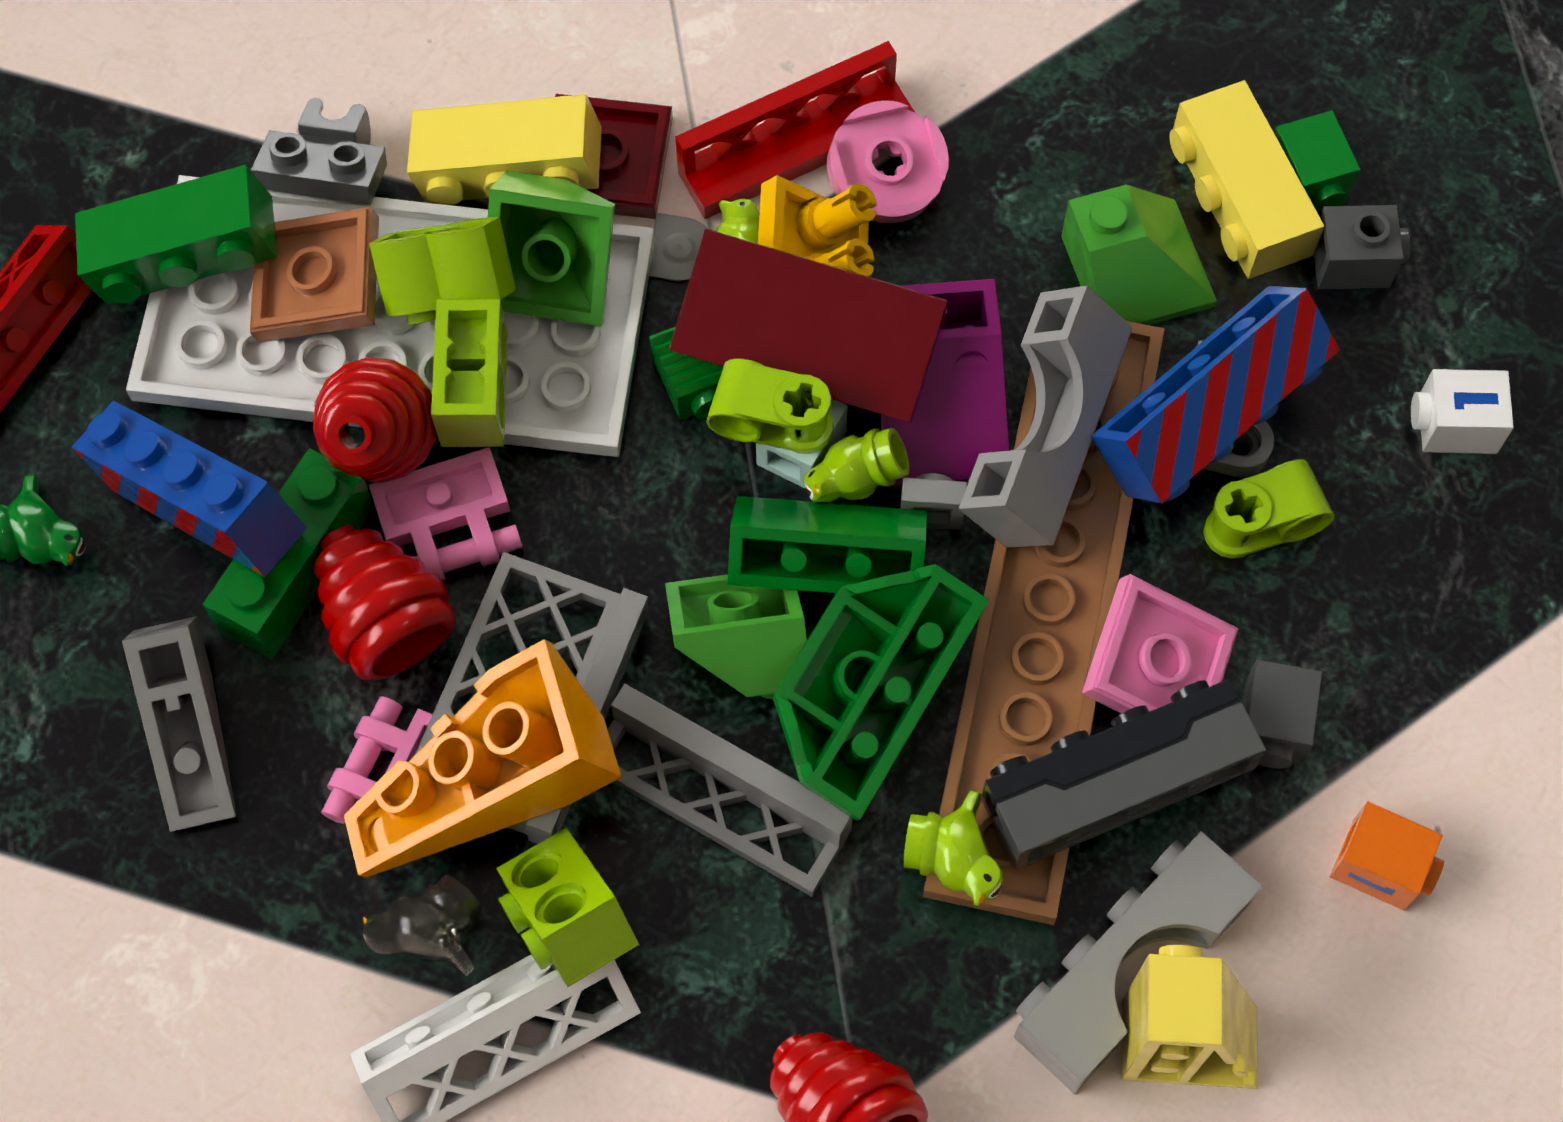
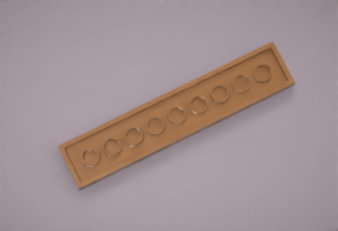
[922,321,1165,925]

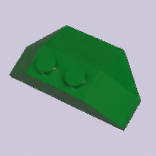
[772,564,989,821]

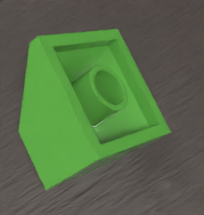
[488,170,615,327]
[1061,185,1217,325]
[665,574,807,699]

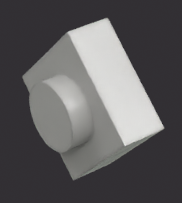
[900,473,967,530]

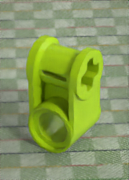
[706,358,834,454]
[1203,459,1335,559]

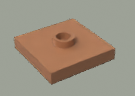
[250,207,379,342]

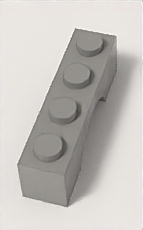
[958,285,1132,548]
[1014,831,1263,1094]

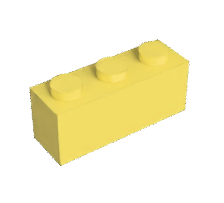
[1169,80,1325,279]
[407,94,602,205]

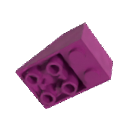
[877,279,1009,489]

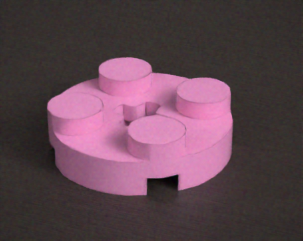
[827,101,949,224]

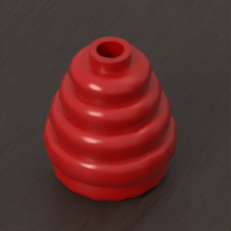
[313,357,437,483]
[313,525,456,681]
[770,1032,928,1122]

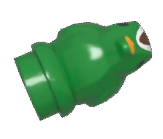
[0,475,86,566]

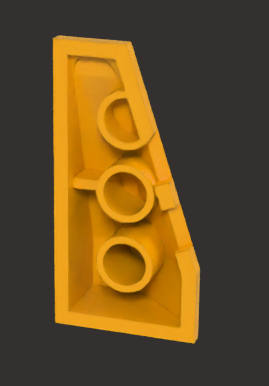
[344,639,622,878]

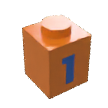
[1330,801,1445,911]

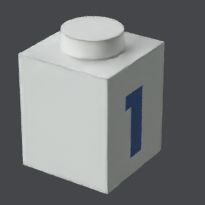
[1411,369,1514,454]

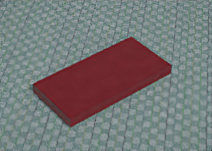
[669,228,949,423]

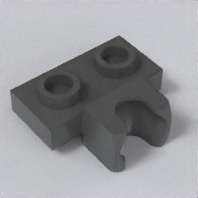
[251,98,387,205]

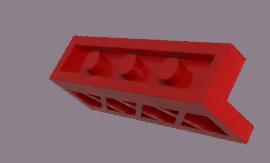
[675,41,915,219]
[0,225,93,413]

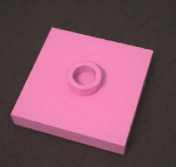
[1081,574,1239,713]

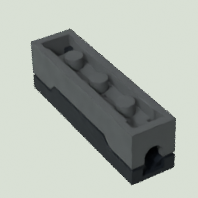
[981,679,1266,870]

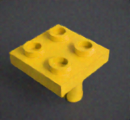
[758,175,877,276]

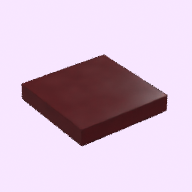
[555,94,673,219]

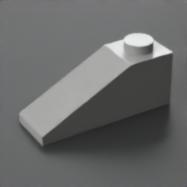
[122,616,237,832]

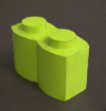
[369,217,516,324]

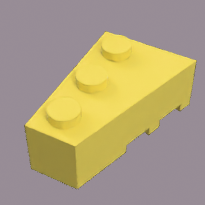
[1121,945,1258,1089]

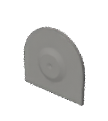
[649,213,708,282]

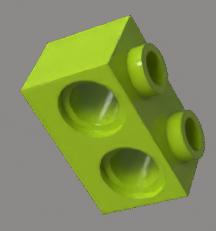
[431,299,508,447]
[496,827,639,988]

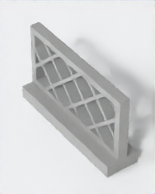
[416,552,648,844]

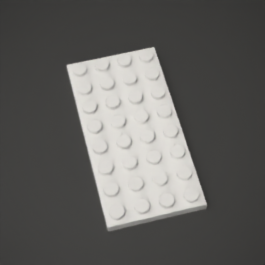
[126,175,655,457]

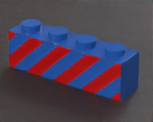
[1091,286,1340,503]
[71,400,307,577]

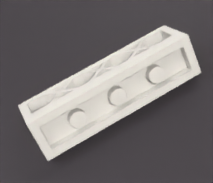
[350,955,641,1122]

